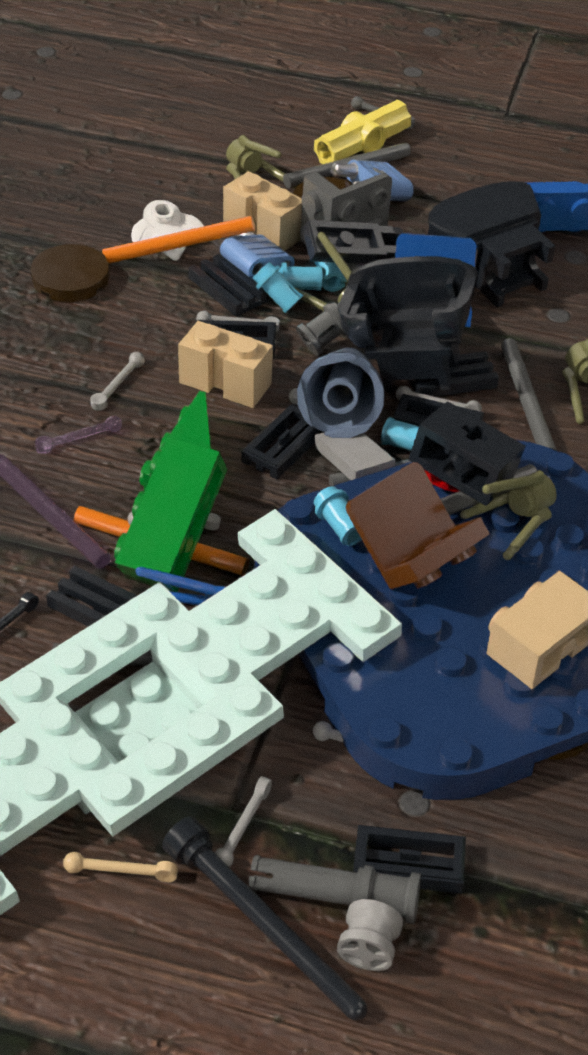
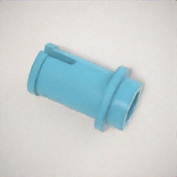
[253,262,303,313]
[274,262,322,291]
[315,262,347,292]
[381,417,419,451]
[314,486,362,546]

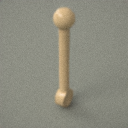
[63,852,178,882]

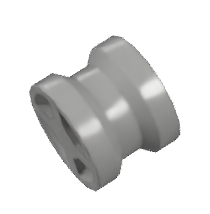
[337,899,403,971]

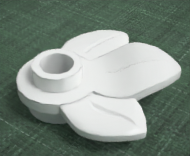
[131,200,206,261]

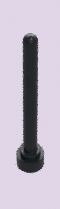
[162,816,368,1021]

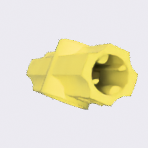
[314,100,411,164]

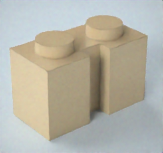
[223,171,302,251]
[178,321,273,408]
[486,571,588,689]

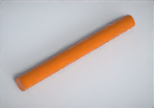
[102,216,255,264]
[74,506,249,576]

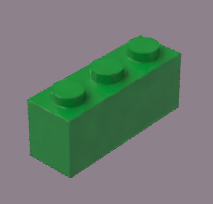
[114,436,228,592]

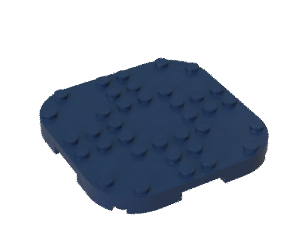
[254,440,588,800]

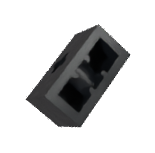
[408,401,526,506]

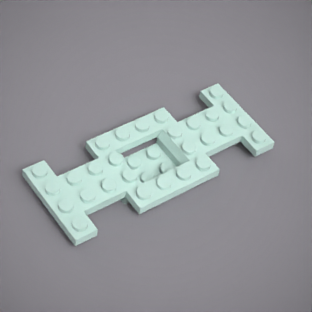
[0,509,402,915]

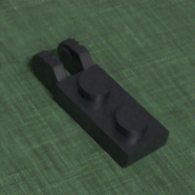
[302,220,403,264]

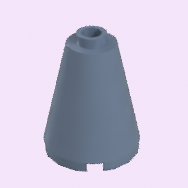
[297,348,385,438]

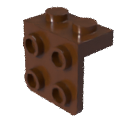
[346,462,490,589]

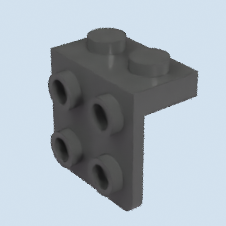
[300,172,392,245]

